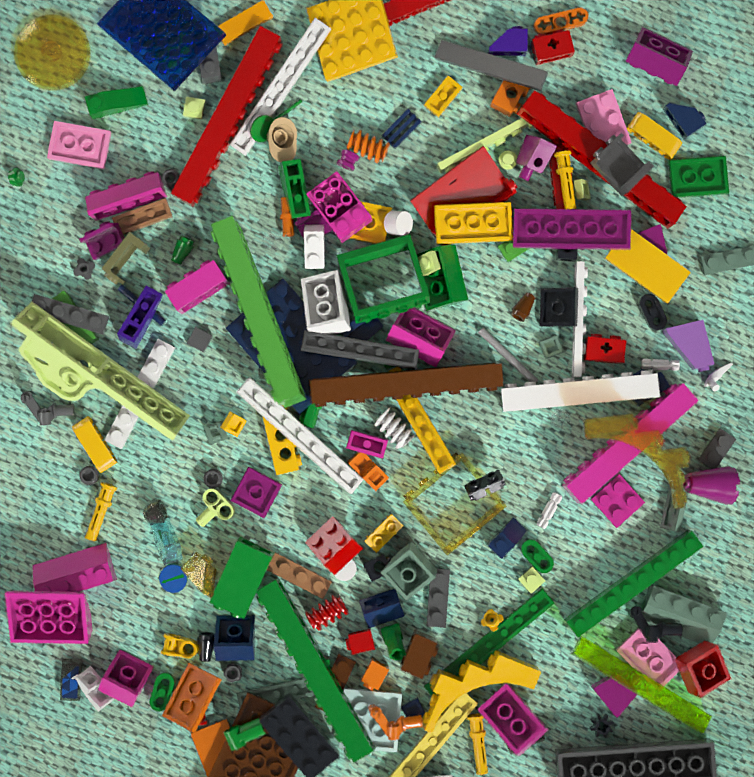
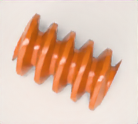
[347,130,390,163]

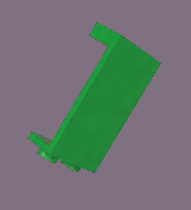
[209,536,275,619]

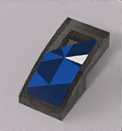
[60,659,83,701]

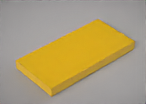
[434,202,513,244]
[604,229,691,304]

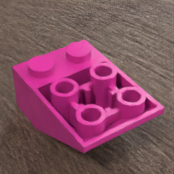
[306,171,373,243]

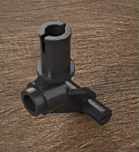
[629,606,683,643]

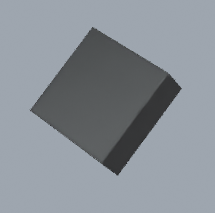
[187,327,213,352]

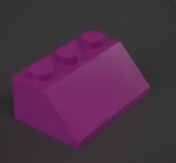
[626,27,693,86]

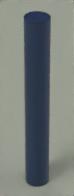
[118,285,166,326]

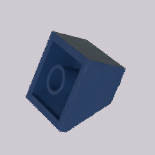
[214,615,255,661]

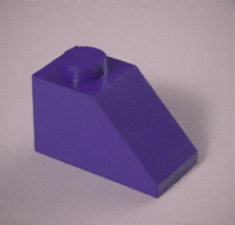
[488,26,528,56]

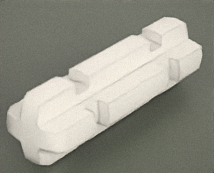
[641,359,680,371]
[536,492,562,529]

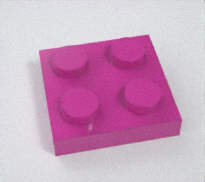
[590,474,645,528]

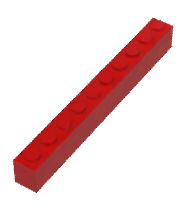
[171,26,283,207]
[516,90,687,229]

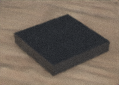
[539,287,578,327]

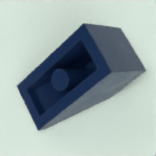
[663,103,707,140]
[487,517,527,559]

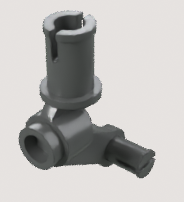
[21,391,74,425]

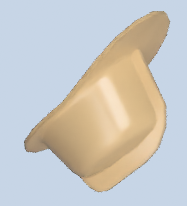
[267,117,297,162]

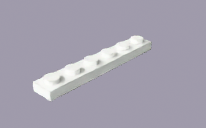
[572,261,588,378]
[105,339,175,449]

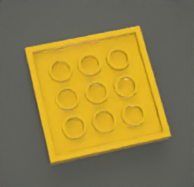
[306,0,398,82]

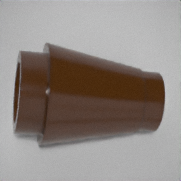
[511,292,536,322]

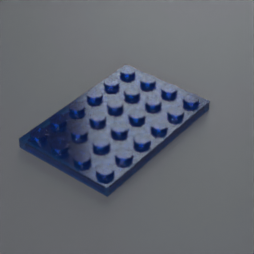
[97,0,226,92]

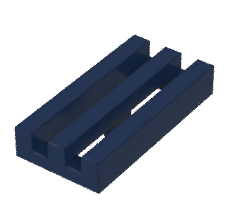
[382,109,422,149]

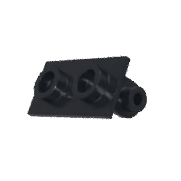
[464,469,506,501]

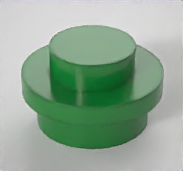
[8,168,25,187]

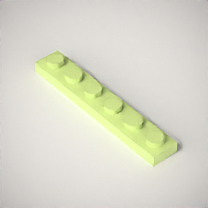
[437,118,533,173]

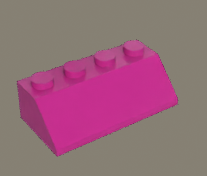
[85,171,168,221]
[32,543,117,592]

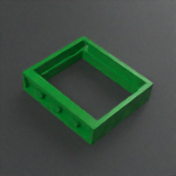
[336,234,430,324]

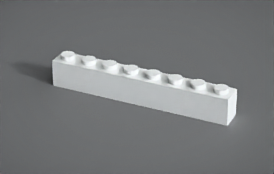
[501,370,660,412]

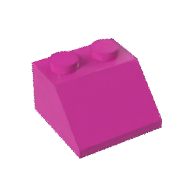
[98,650,154,707]

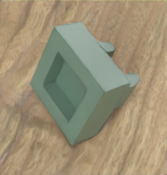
[204,421,228,445]

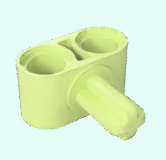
[196,488,235,527]

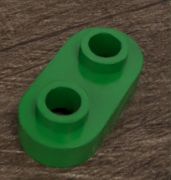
[521,539,554,573]
[149,672,175,712]

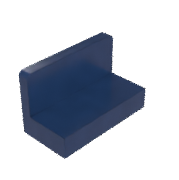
[341,318,383,341]
[359,589,405,628]

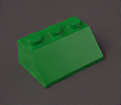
[417,245,469,311]

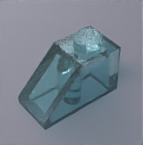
[150,518,183,566]

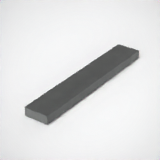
[435,40,548,91]
[301,330,419,370]

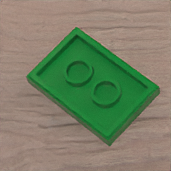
[668,156,729,198]

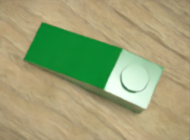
[85,86,148,120]
[278,159,311,219]

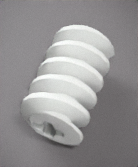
[374,407,416,449]

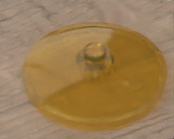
[14,14,91,91]

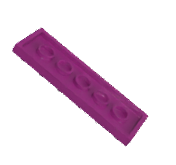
[513,209,631,250]

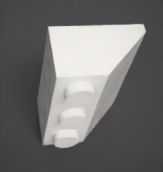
[301,270,351,335]

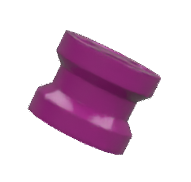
[336,149,360,171]

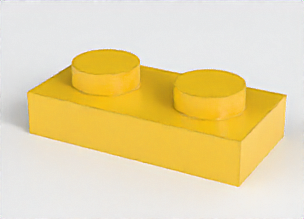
[424,76,463,118]

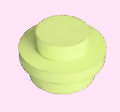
[498,151,517,170]

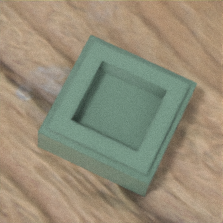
[539,335,563,359]

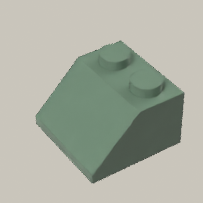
[381,541,437,601]

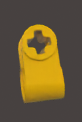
[160,633,199,658]

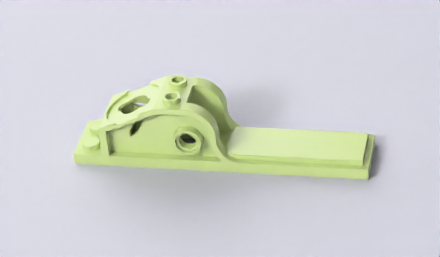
[11,301,190,440]

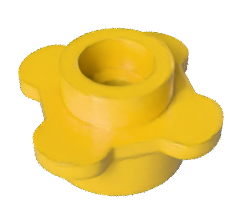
[481,609,504,631]

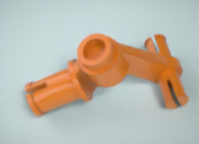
[368,704,423,740]

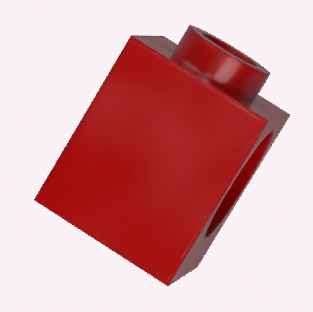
[345,628,375,655]

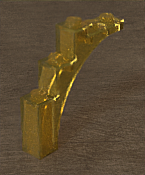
[583,414,690,508]

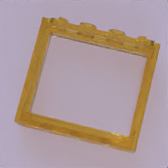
[403,452,507,556]

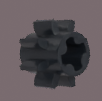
[589,713,614,738]

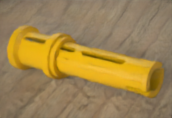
[554,151,577,209]
[85,482,118,541]
[467,713,488,775]

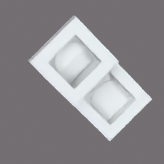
[76,666,114,712]

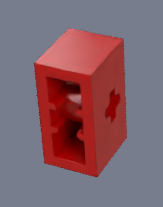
[531,29,575,65]
[584,334,626,364]

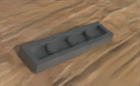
[32,294,109,335]

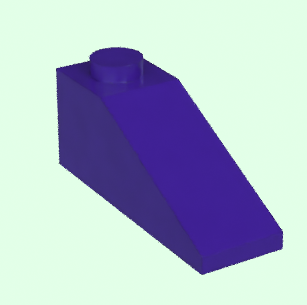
[117,286,163,349]

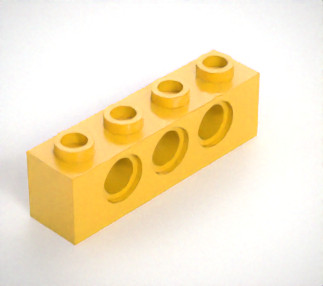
[263,404,302,475]

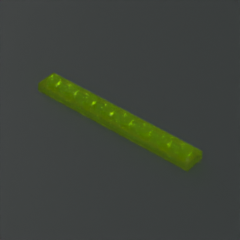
[571,636,712,734]

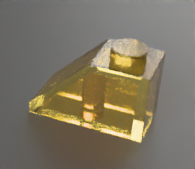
[181,552,216,598]

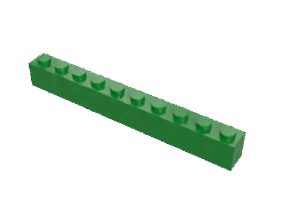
[256,579,376,763]

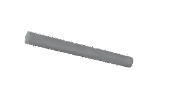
[478,327,538,382]

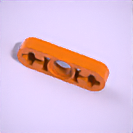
[534,8,588,35]

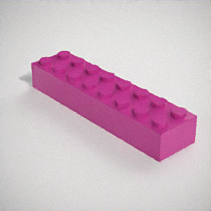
[562,383,699,504]

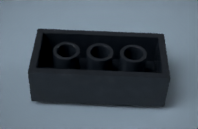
[259,692,340,777]

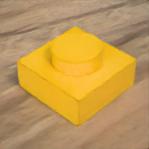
[220,411,247,437]

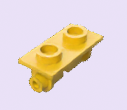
[364,514,403,553]

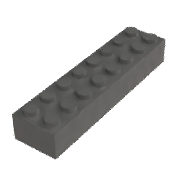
[555,738,717,777]

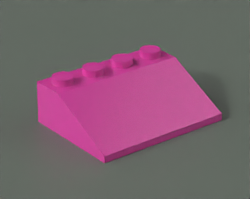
[5,591,93,644]

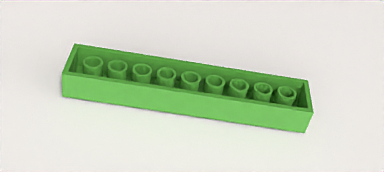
[211,216,307,408]

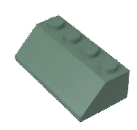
[641,585,727,643]

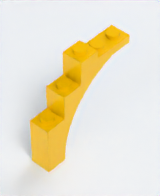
[422,650,541,733]

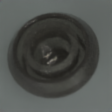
[143,498,168,523]

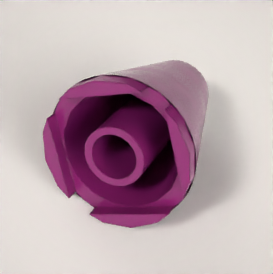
[682,466,740,505]

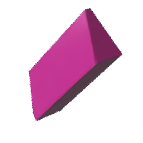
[346,430,388,459]

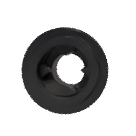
[197,632,215,662]

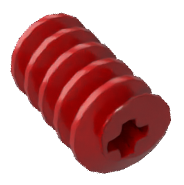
[305,593,349,631]

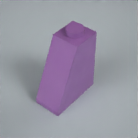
[663,320,714,372]

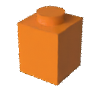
[361,658,389,691]

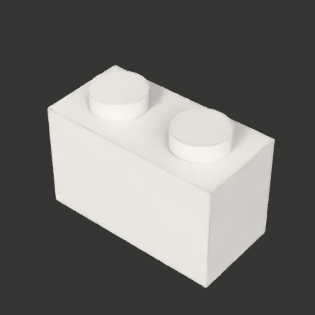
[304,225,325,269]

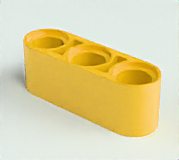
[626,112,683,160]
[72,416,118,473]

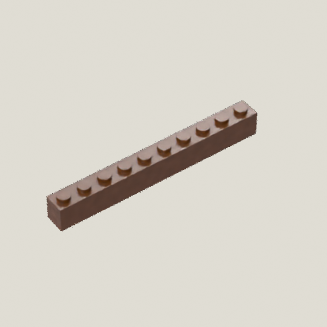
[308,362,503,407]

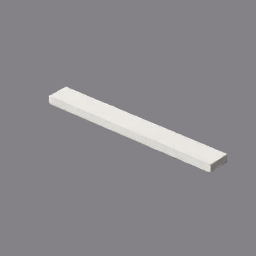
[230,18,331,156]
[236,377,364,494]

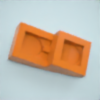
[347,452,389,491]

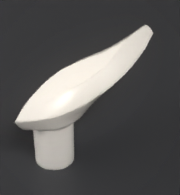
[704,363,733,391]

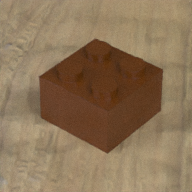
[400,629,439,679]

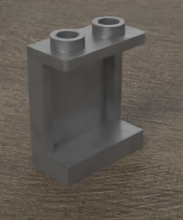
[590,133,654,196]

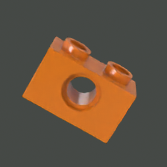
[490,80,530,117]

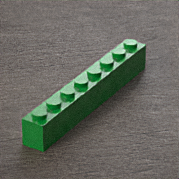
[564,530,704,638]

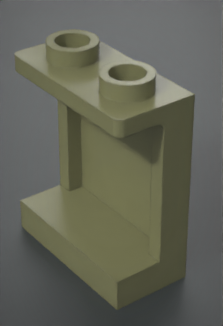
[101,232,151,285]

